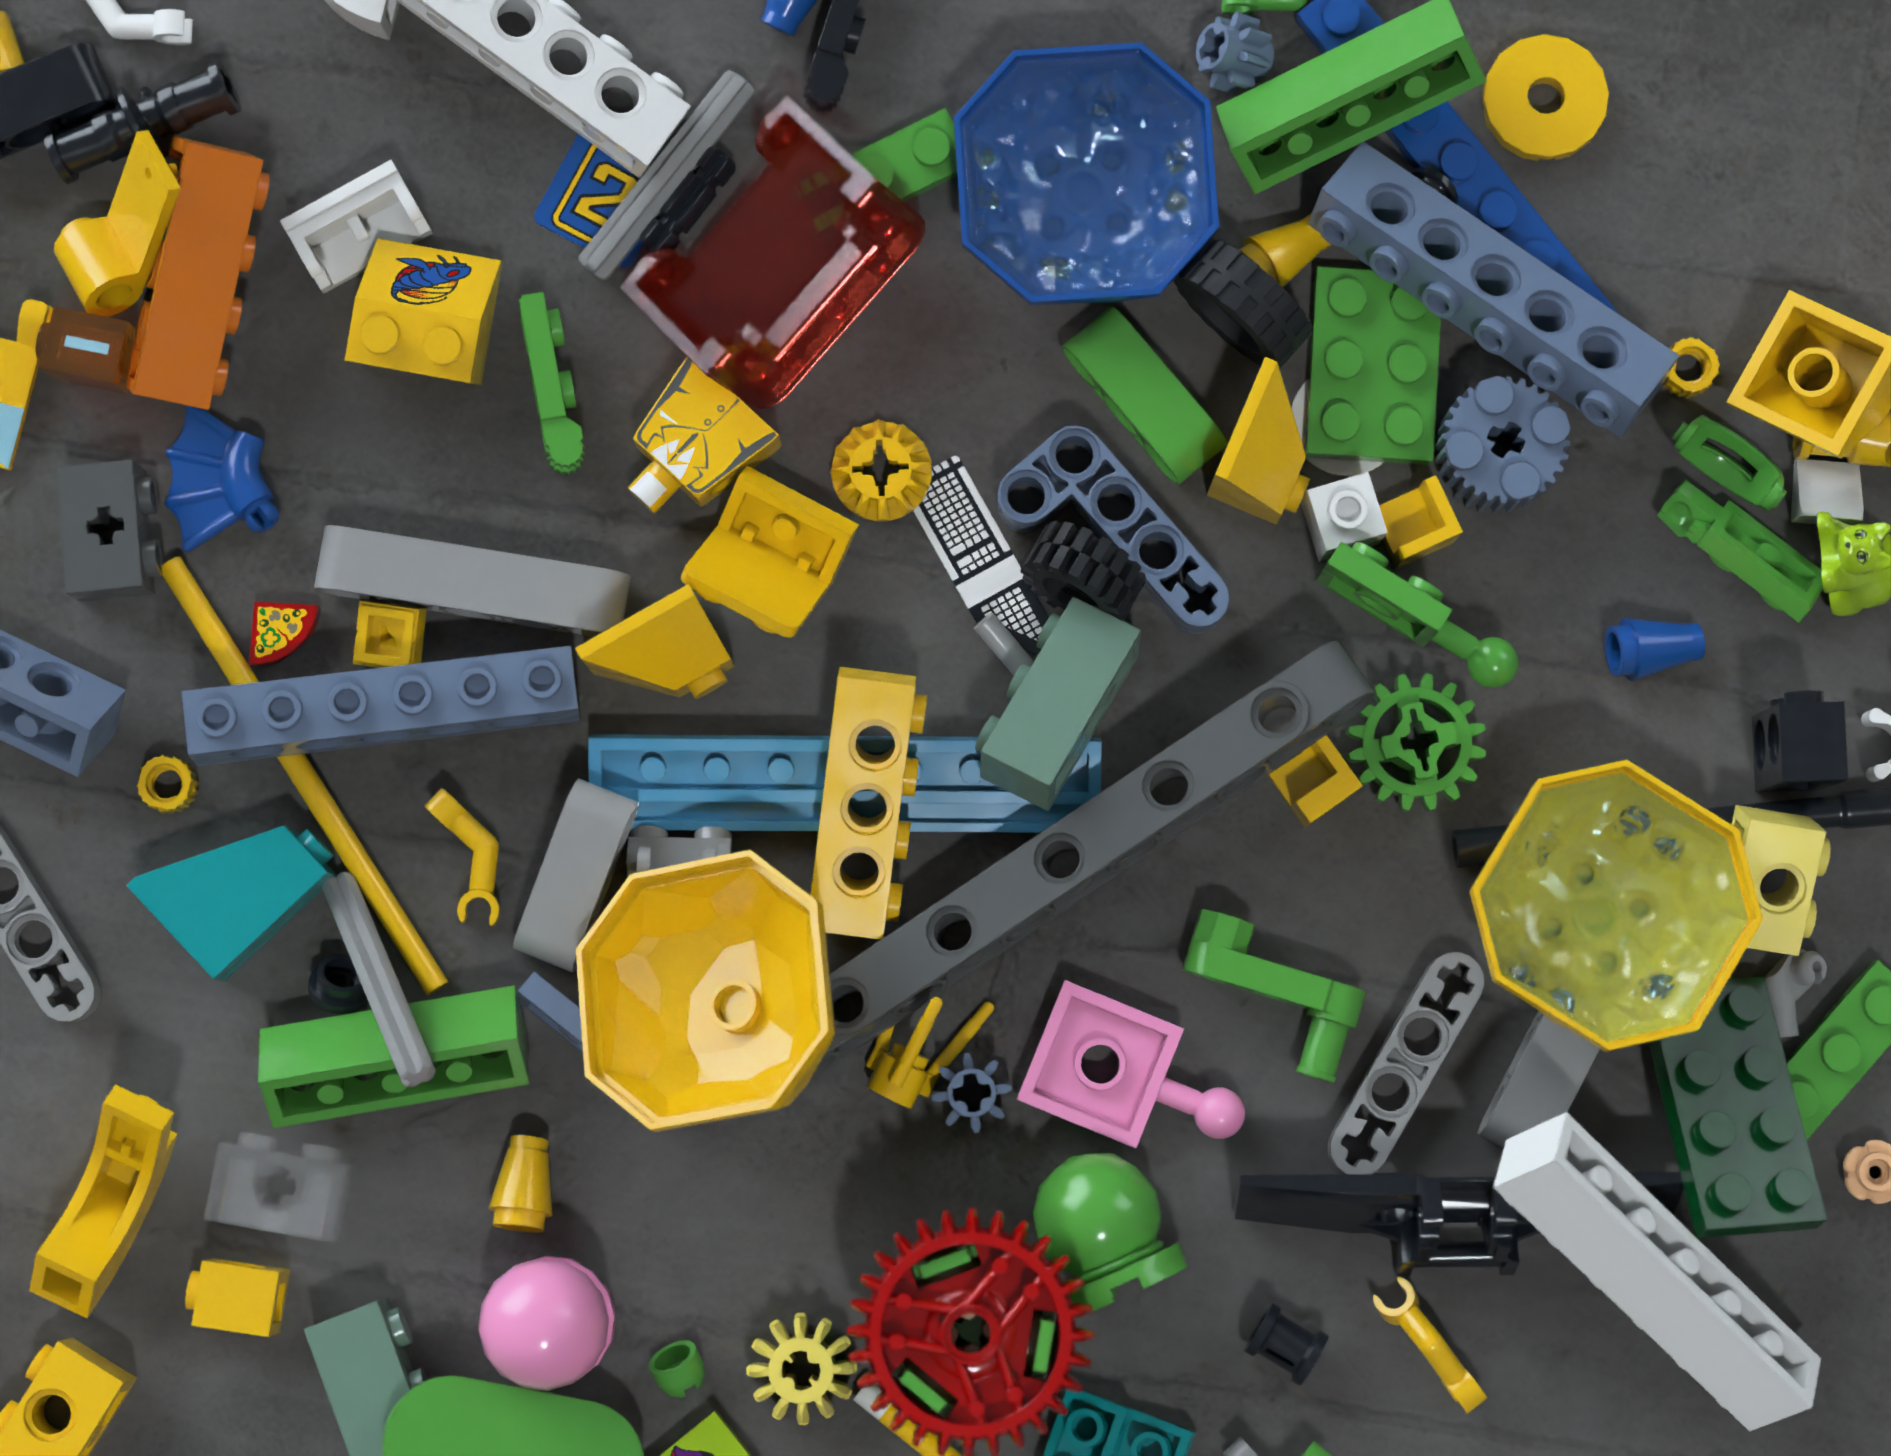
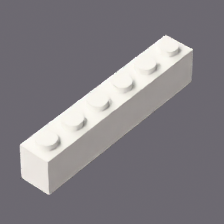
[1493,1112,1821,1431]

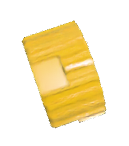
[1663,337,1720,398]
[136,755,199,814]

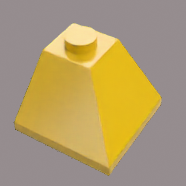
[1207,357,1310,525]
[575,584,735,699]

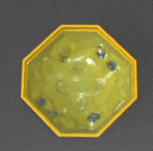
[1469,760,1763,1052]

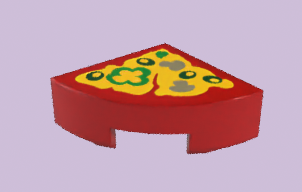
[249,601,321,667]

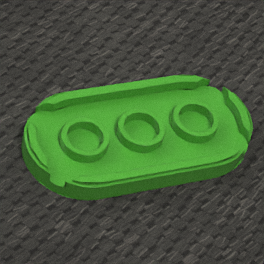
[382,1376,644,1456]

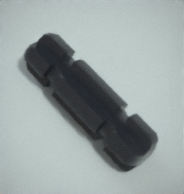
[640,146,736,260]

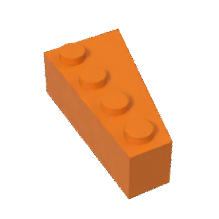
[126,134,270,410]

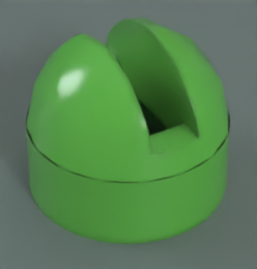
[648,1341,706,1399]

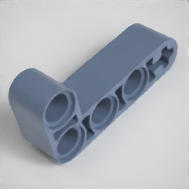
[997,425,1229,634]

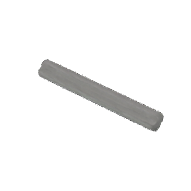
[578,70,755,281]
[322,872,435,1087]

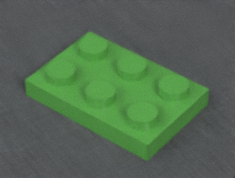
[1305,267,1441,465]

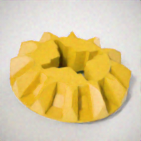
[830,419,932,521]

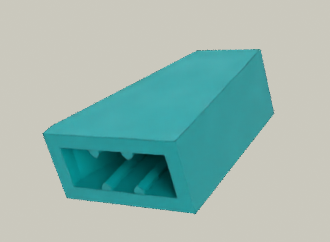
[126,826,337,981]

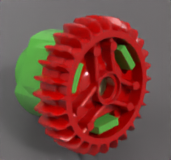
[847,1208,1095,1456]

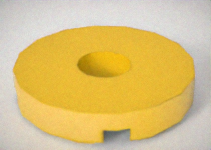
[1482,34,1609,161]

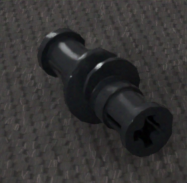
[43,59,241,184]

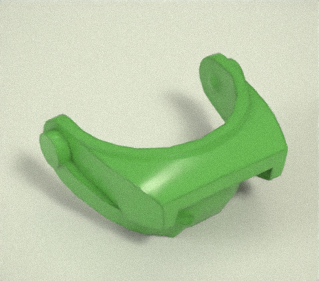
[1672,415,1787,511]

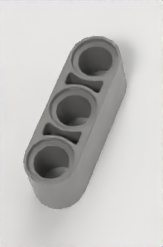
[513,778,639,972]
[1478,1001,1600,1148]

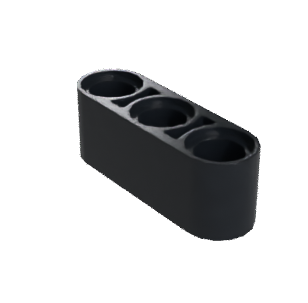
[0,43,117,159]

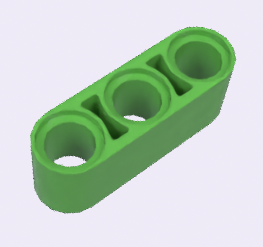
[1061,306,1227,485]

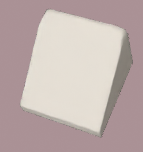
[1791,459,1864,526]

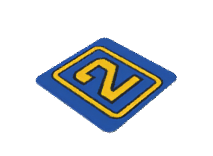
[534,134,661,269]

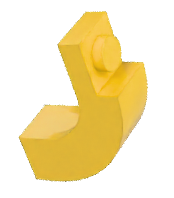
[29,1084,178,1318]

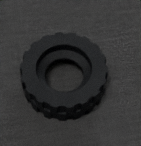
[1174,238,1313,369]

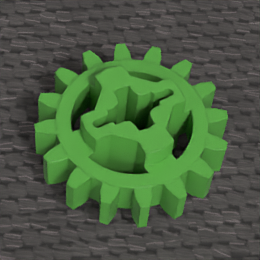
[1345,673,1486,813]

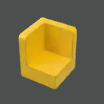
[1379,475,1463,569]
[1268,735,1363,828]

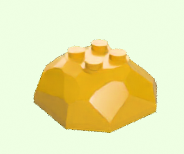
[576,850,835,1132]

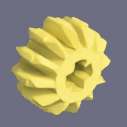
[746,1312,858,1425]

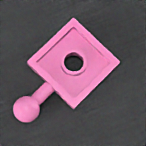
[1016,980,1245,1149]

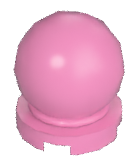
[478,1256,616,1391]

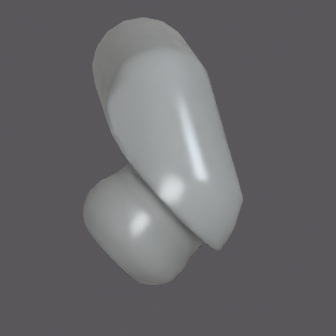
[1764,949,1827,1038]

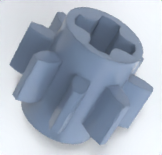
[1196,12,1274,94]
[932,1053,1012,1133]

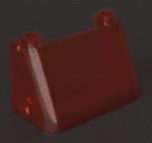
[620,95,925,409]

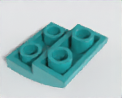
[1043,1390,1197,1456]

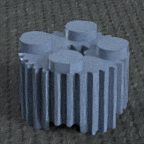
[1434,376,1571,513]

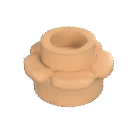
[1843,1140,1891,1204]

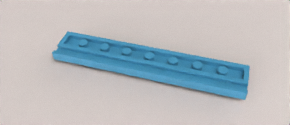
[588,734,1102,833]

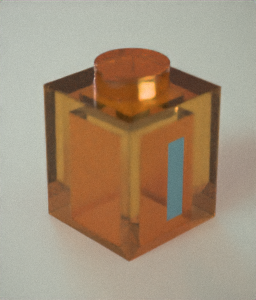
[35,306,136,395]

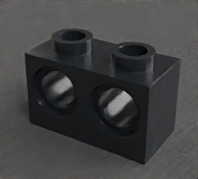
[1752,690,1848,792]

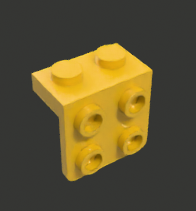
[681,466,859,638]

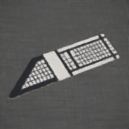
[913,456,1049,656]

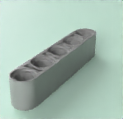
[314,525,631,637]

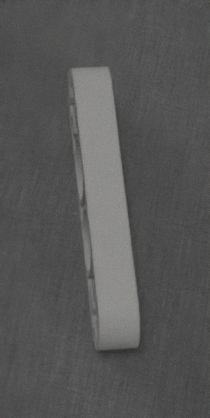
[0,823,101,1022]
[1328,952,1484,1174]

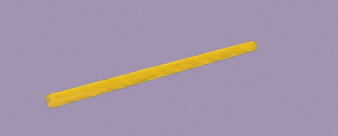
[160,556,449,996]

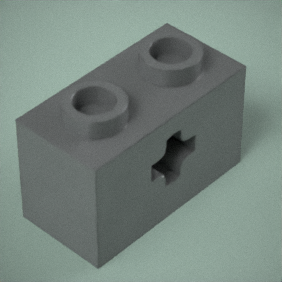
[56,460,163,602]

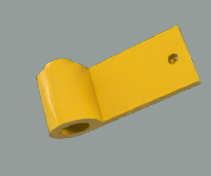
[54,130,181,318]

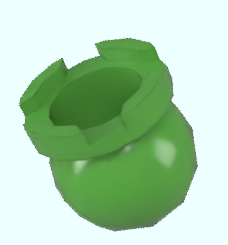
[1033,1153,1188,1312]

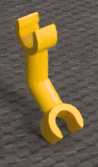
[424,788,501,926]
[1373,1277,1487,1414]

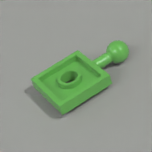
[1316,542,1519,688]

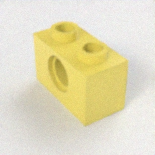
[1731,805,1831,956]

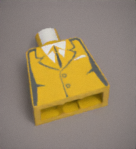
[627,353,782,514]

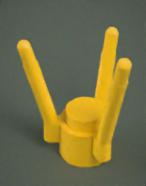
[865,997,994,1109]

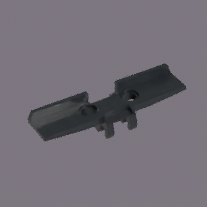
[1234,1172,1684,1276]

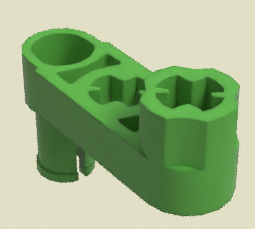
[1182,909,1367,1083]

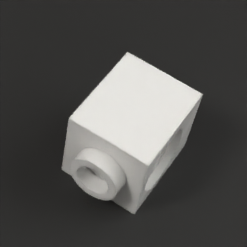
[1301,472,1388,562]

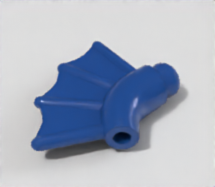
[164,405,280,552]

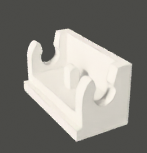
[280,160,433,294]

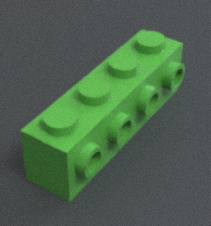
[1216,0,1487,194]
[258,985,530,1128]

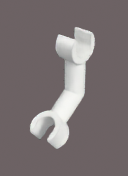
[83,0,193,45]

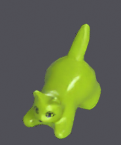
[1817,512,1891,616]

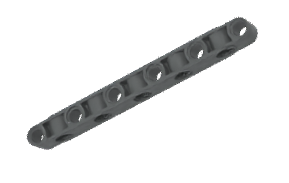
[810,640,1376,1080]

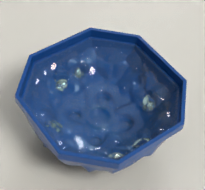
[954,42,1219,305]

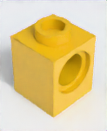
[185,1258,290,1337]

